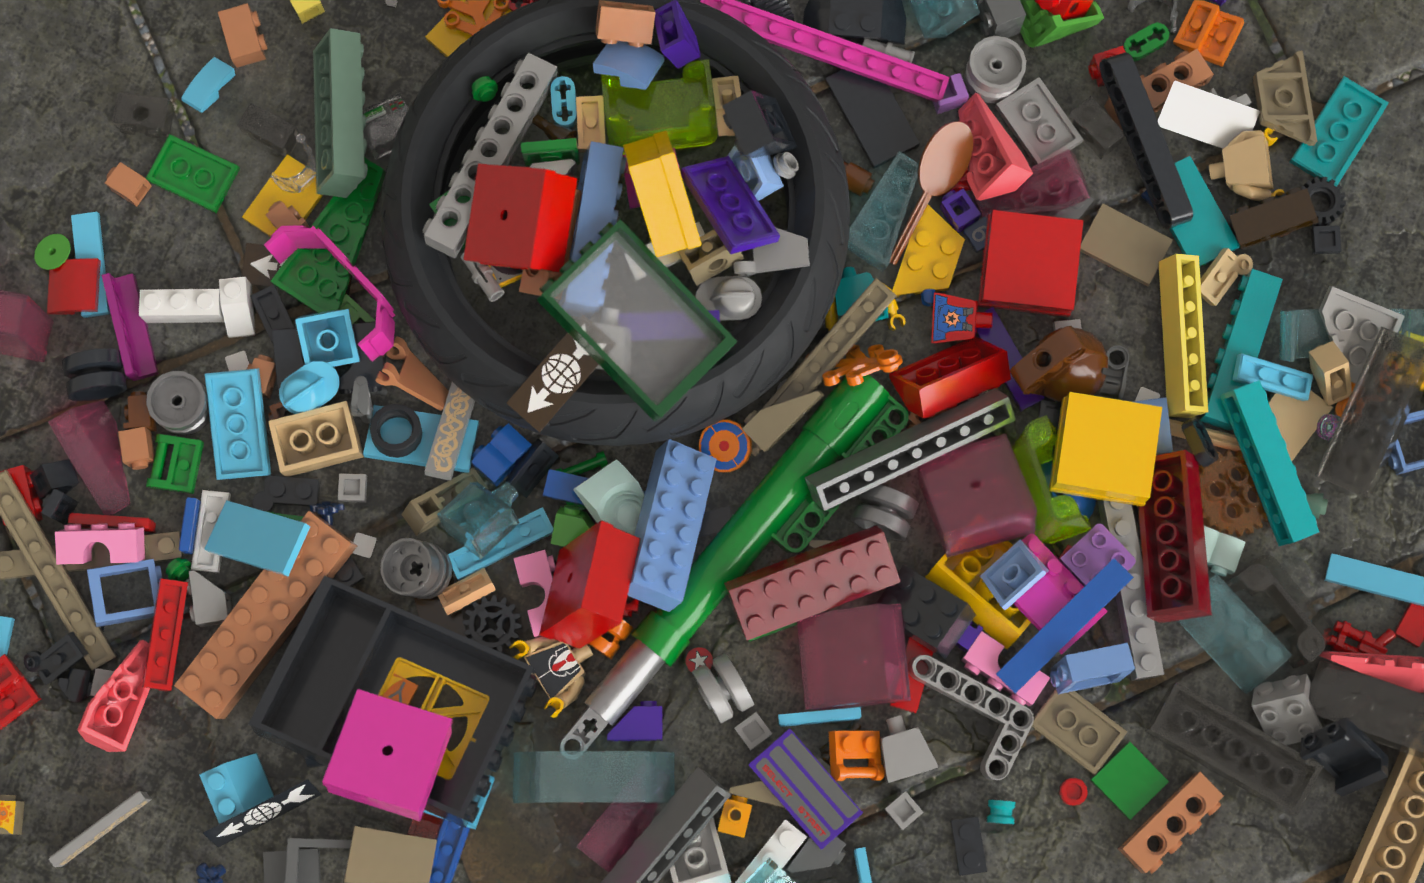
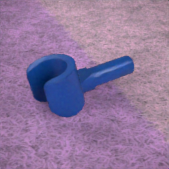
[921,289,936,307]

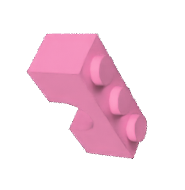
[55,523,145,564]
[513,550,556,638]
[961,631,1050,707]

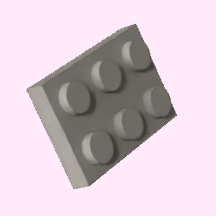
[995,77,1083,170]

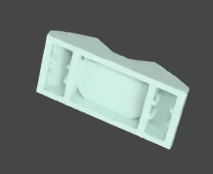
[573,459,644,536]

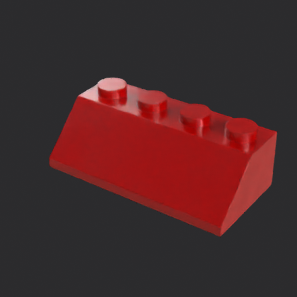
[889,337,1011,418]

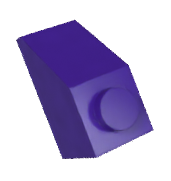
[654,0,701,68]
[607,701,663,741]

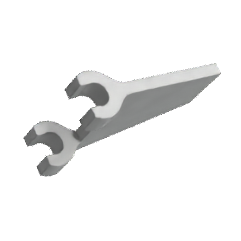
[734,228,810,277]

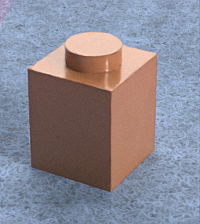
[105,162,152,207]
[118,427,155,470]

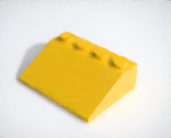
[925,516,1031,650]

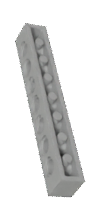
[423,53,557,258]

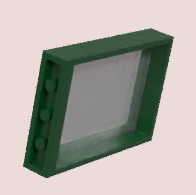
[537,219,738,422]

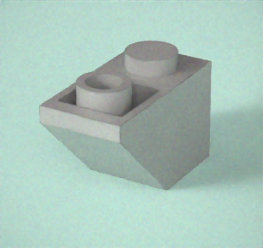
[186,570,232,627]

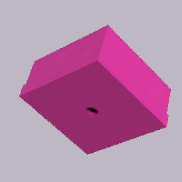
[322,689,452,821]

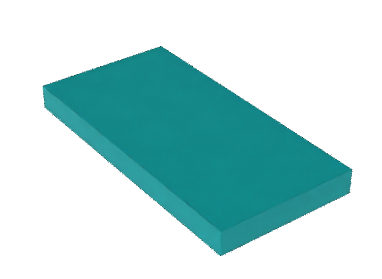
[1290,76,1389,187]
[1142,156,1240,268]

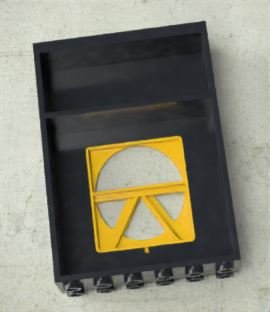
[248,575,538,828]

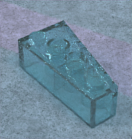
[848,151,919,272]

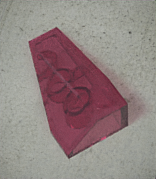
[48,400,130,515]

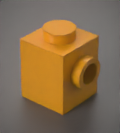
[718,795,752,838]

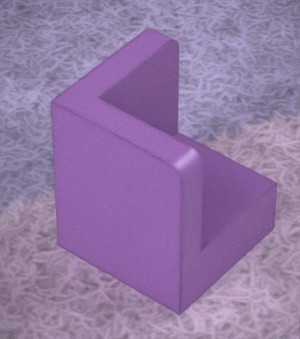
[932,73,969,114]

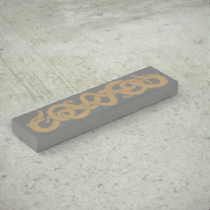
[424,382,475,481]
[49,791,152,867]

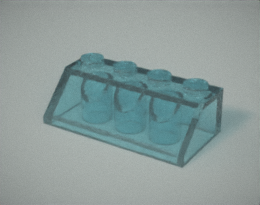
[1178,574,1292,694]

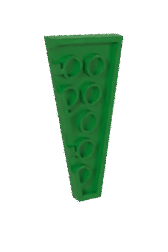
[270,157,386,313]

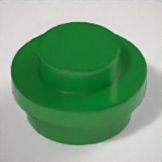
[472,76,498,101]
[166,558,191,582]

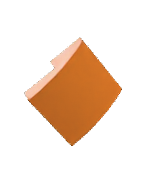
[1173,0,1244,67]

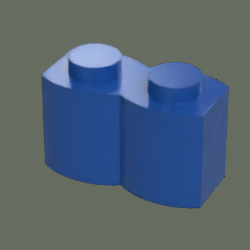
[471,423,532,487]

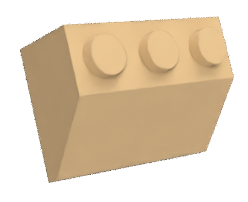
[268,401,364,477]

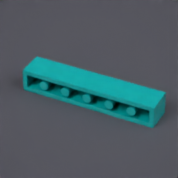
[1200,269,1283,431]
[1220,380,1319,546]

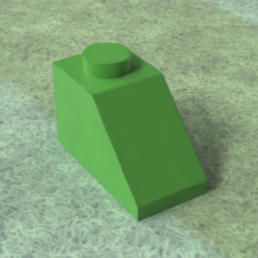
[551,505,595,547]

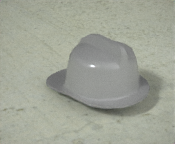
[696,276,762,320]

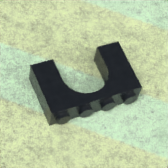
[272,321,387,394]

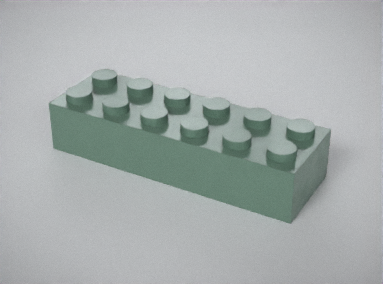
[313,28,367,198]

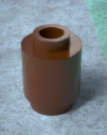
[844,161,875,197]

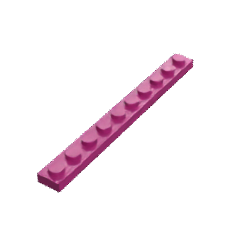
[700,0,950,102]

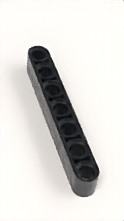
[1099,52,1193,229]

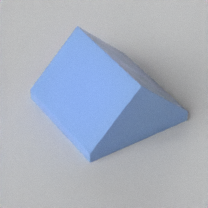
[728,145,784,201]
[980,540,1049,610]

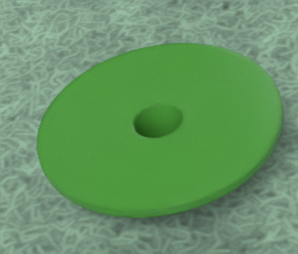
[34,234,71,270]

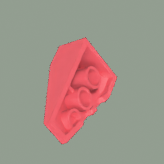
[958,93,1033,201]
[78,640,150,752]
[1319,651,1424,697]

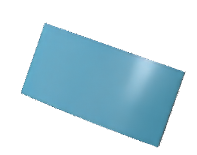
[181,57,235,113]

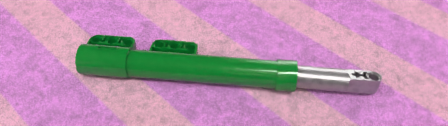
[559,369,909,760]

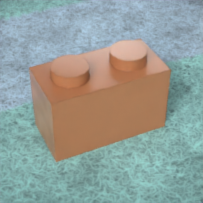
[595,0,655,47]
[218,3,268,68]

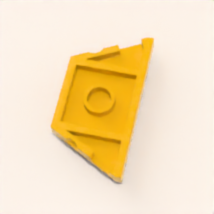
[892,205,965,297]

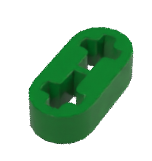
[1123,23,1169,62]

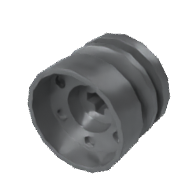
[380,538,452,599]

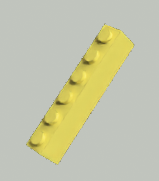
[1159,254,1208,418]

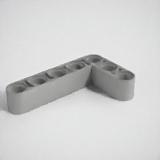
[908,655,1034,780]

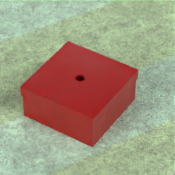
[463,164,578,273]
[978,210,1083,317]
[539,520,640,649]

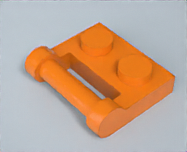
[829,731,885,781]

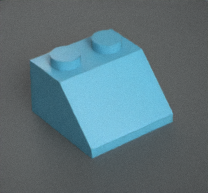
[295,309,360,367]
[199,753,274,824]

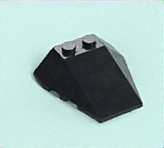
[803,0,906,45]

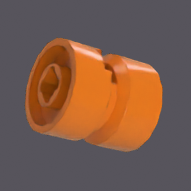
[588,619,634,660]

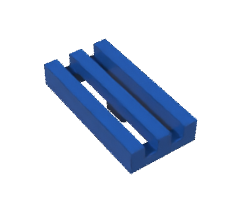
[179,497,201,555]

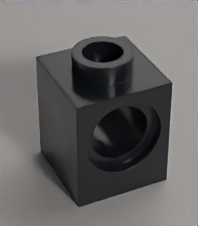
[30,459,79,499]

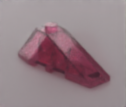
[973,150,1090,218]
[577,760,668,873]

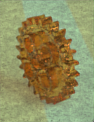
[1199,450,1269,537]

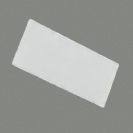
[1158,81,1260,148]

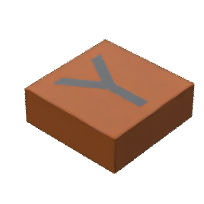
[382,673,419,705]

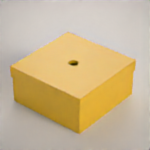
[623,130,702,257]
[1049,392,1162,507]

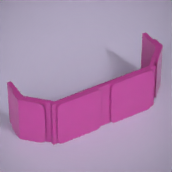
[264,226,395,362]

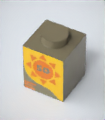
[0,795,25,835]

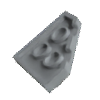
[1318,286,1405,390]

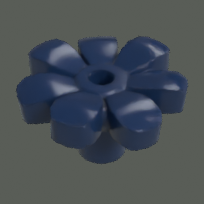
[310,501,345,525]
[196,862,226,883]

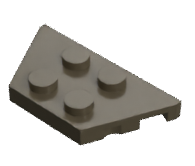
[1253,51,1317,146]

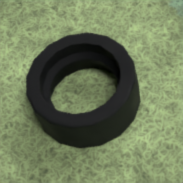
[369,403,423,458]

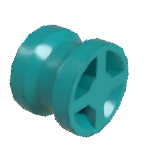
[987,800,1016,824]

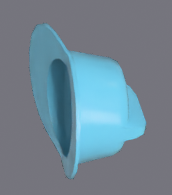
[279,361,339,414]

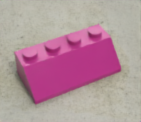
[1013,532,1108,655]

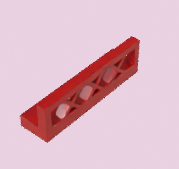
[142,578,188,692]

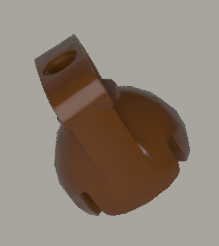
[1010,326,1108,403]

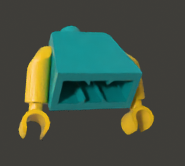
[825,267,906,331]

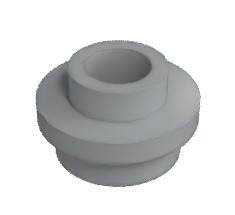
[773,152,799,179]

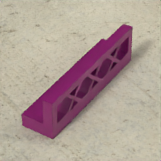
[101,273,159,381]

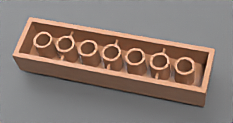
[174,511,358,719]

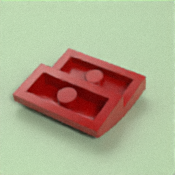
[47,258,101,315]
[0,654,42,730]

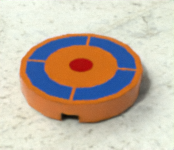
[699,420,752,472]

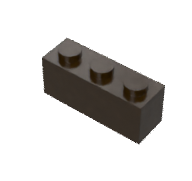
[1230,187,1319,249]

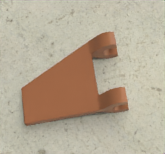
[375,336,449,411]

